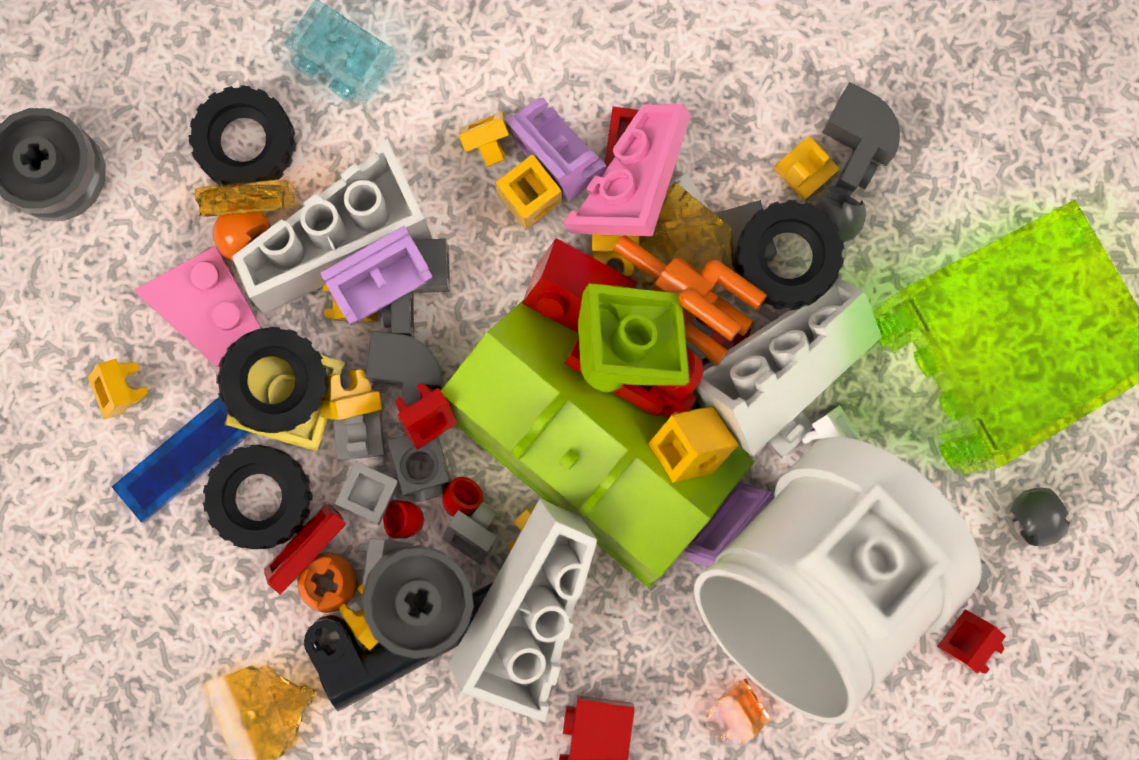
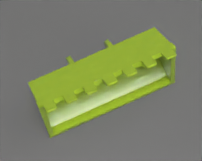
[441,300,755,588]

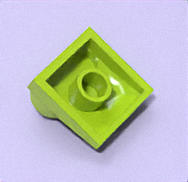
[578,284,689,392]

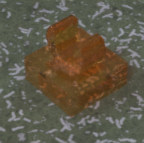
[706,678,771,744]

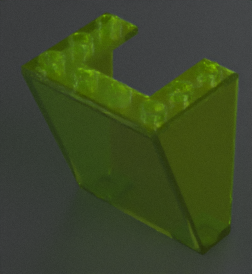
[872,200,1139,475]

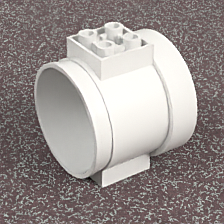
[694,437,982,724]

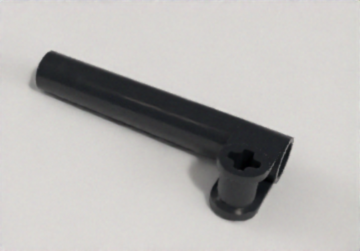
[304,582,493,711]

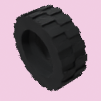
[188,85,296,192]
[735,200,844,310]
[216,327,327,433]
[203,445,313,549]

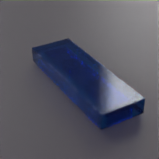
[112,397,252,523]

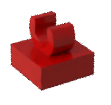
[395,383,457,450]
[937,609,1006,674]

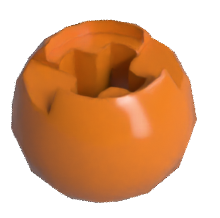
[213,205,271,262]
[297,552,358,613]

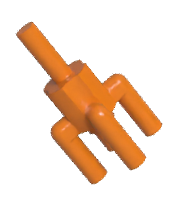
[613,235,767,366]

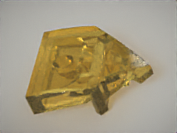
[195,180,297,217]
[639,182,736,286]
[204,665,317,760]

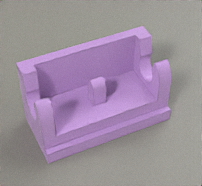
[505,98,607,202]
[320,225,433,326]

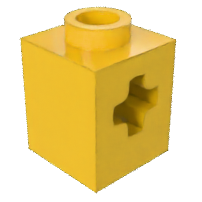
[495,154,562,231]
[648,406,738,483]

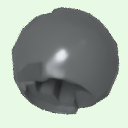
[810,186,866,243]
[1010,487,1070,547]

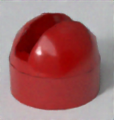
[441,477,483,517]
[383,500,425,539]

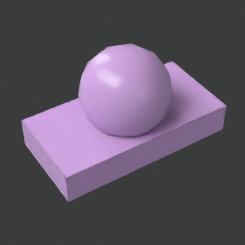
[683,482,774,567]

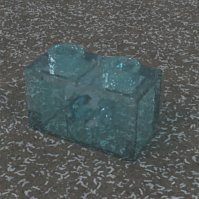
[284,0,397,104]

